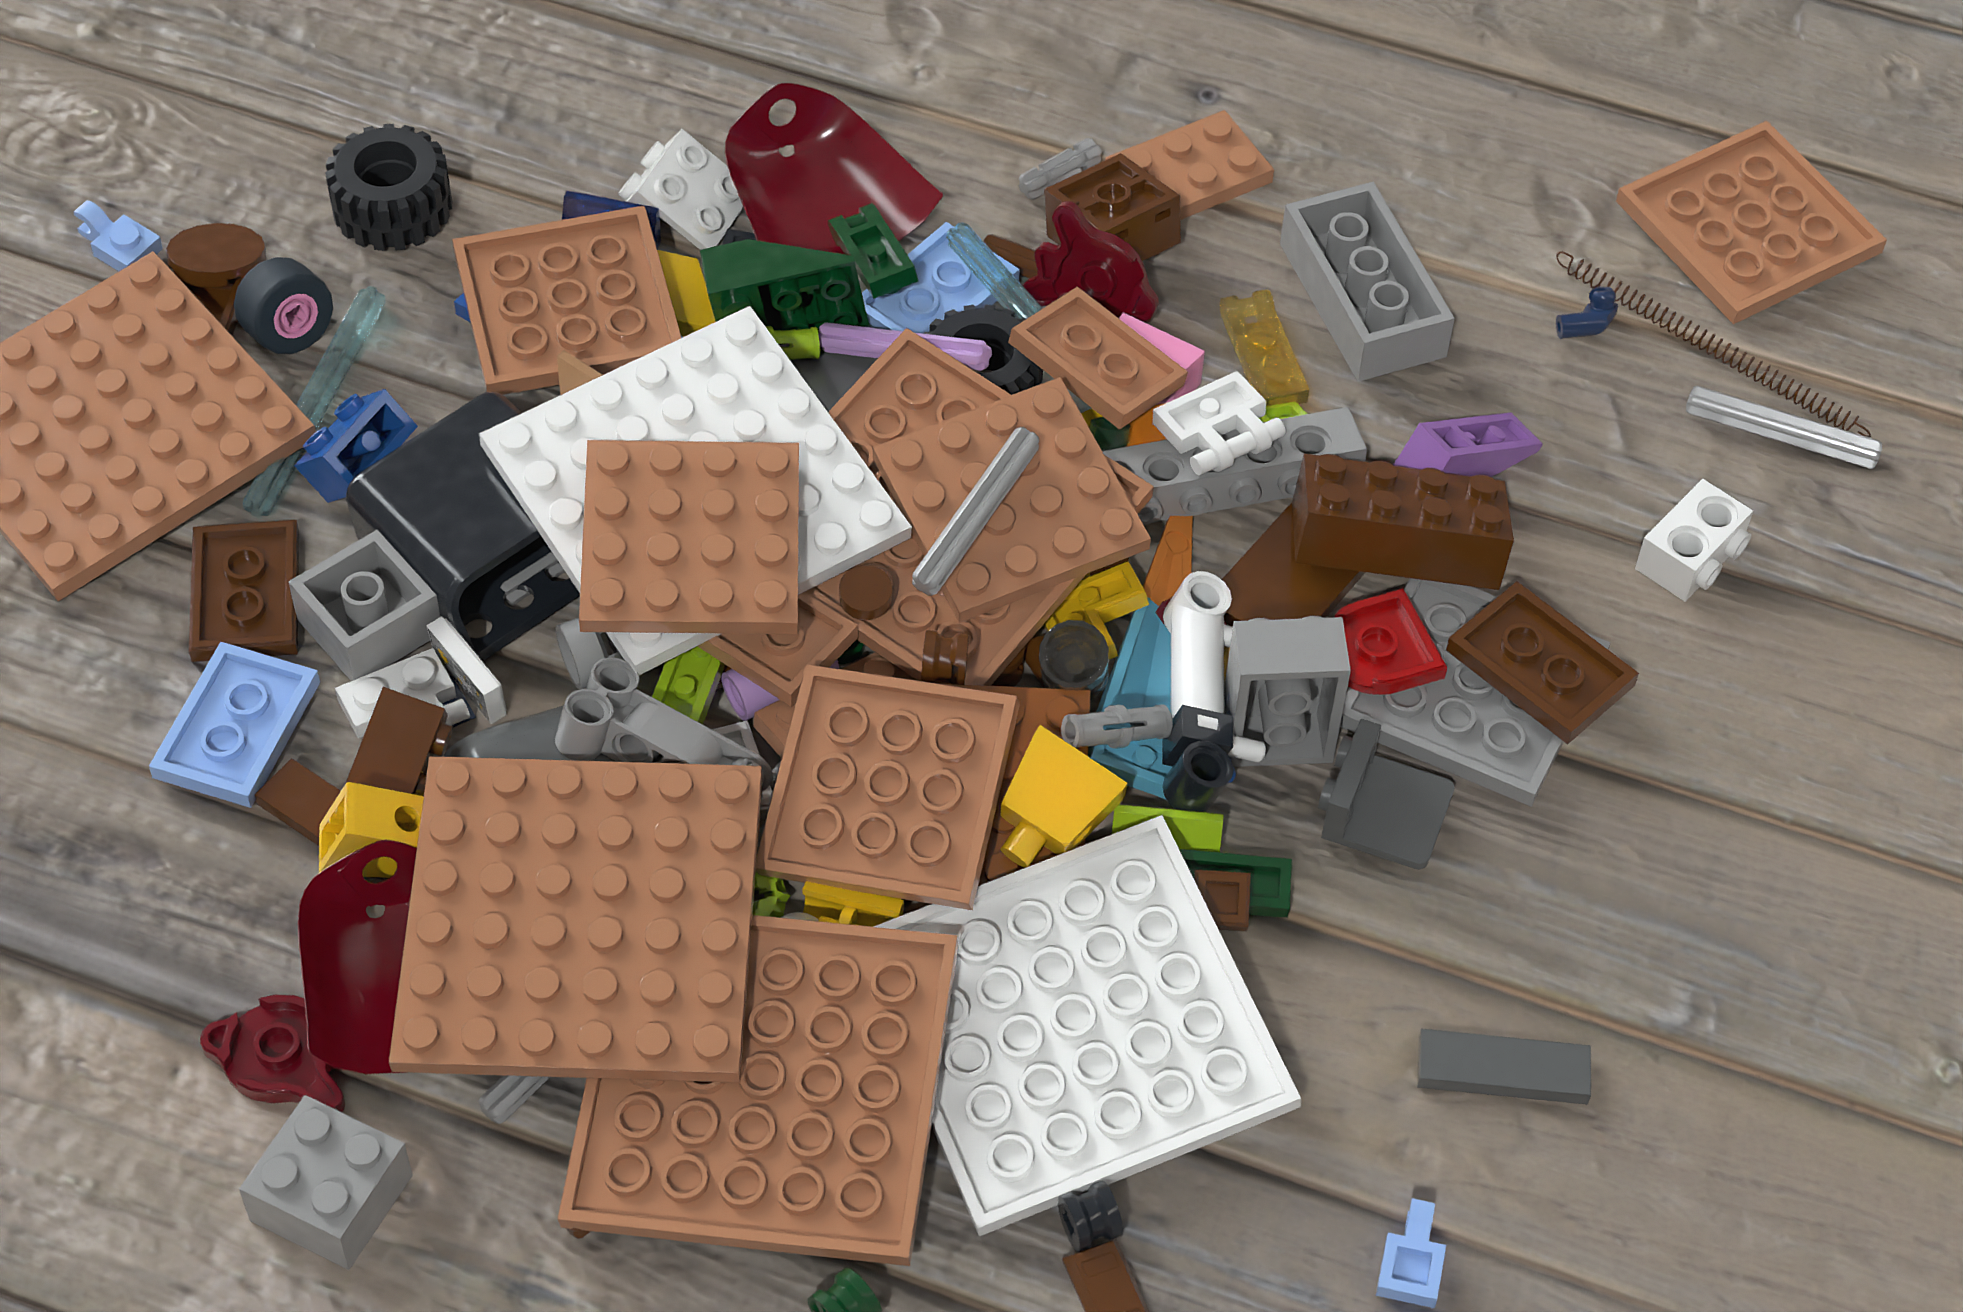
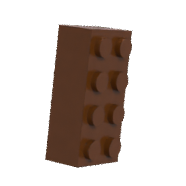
[1292,453,1514,590]

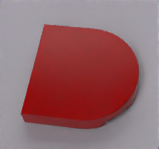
[1335,589,1447,695]

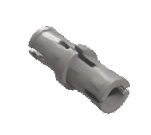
[1061,704,1173,749]

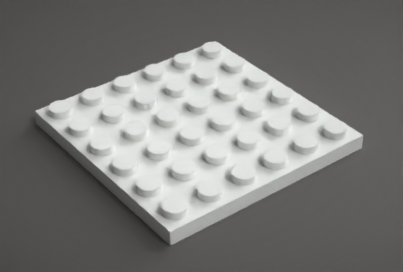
[479,306,912,675]
[874,815,1301,1237]

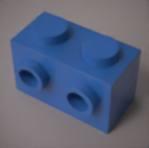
[294,389,418,503]

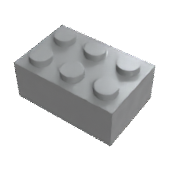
[1224,616,1351,767]

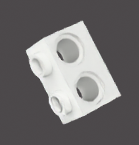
[1635,479,1753,602]

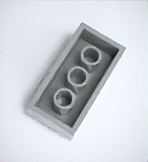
[1280,182,1455,382]

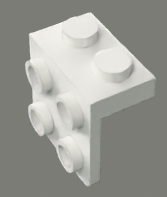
[617,129,743,250]

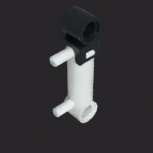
[1162,571,1266,812]

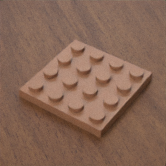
[1616,121,1887,325]
[452,206,681,395]
[872,377,1151,623]
[579,440,799,634]
[756,664,1020,910]

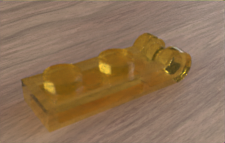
[1220,289,1309,406]

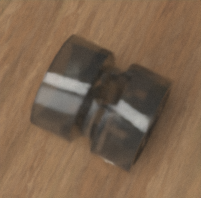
[1039,620,1109,700]

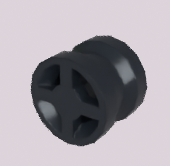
[1058,1181,1123,1252]

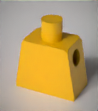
[1000,725,1127,868]
[319,782,424,878]

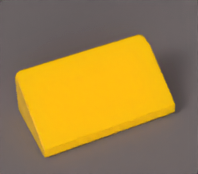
[657,250,716,337]

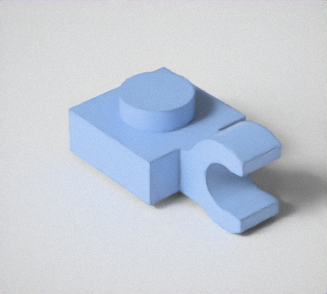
[74,200,163,271]
[1376,1198,1446,1308]

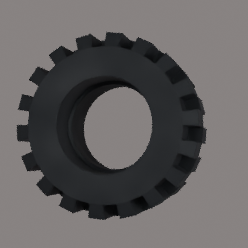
[325,124,452,251]
[924,304,1043,395]

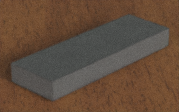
[1417,1028,1591,1105]

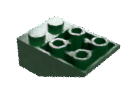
[700,239,869,345]

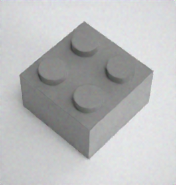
[288,530,440,681]
[239,1095,413,1270]

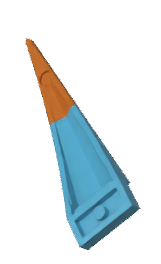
[1088,515,1193,799]

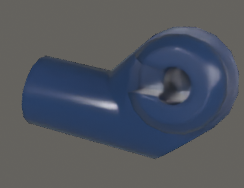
[1556,287,1618,339]

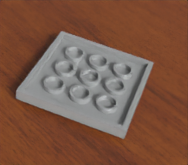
[1340,578,1611,807]

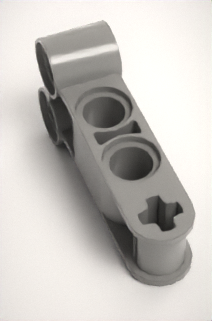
[555,658,773,792]

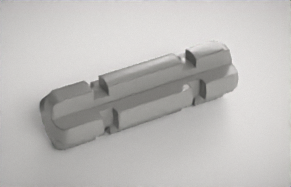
[1018,138,1102,200]

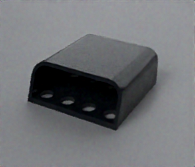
[346,392,580,662]

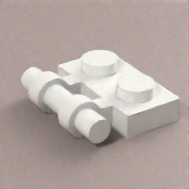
[1153,371,1286,476]
[335,648,470,739]

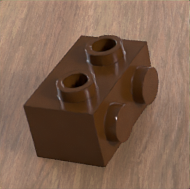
[345,687,453,796]

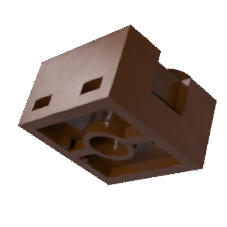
[1044,153,1181,261]

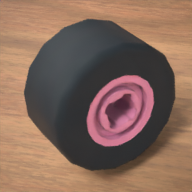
[234,257,333,355]

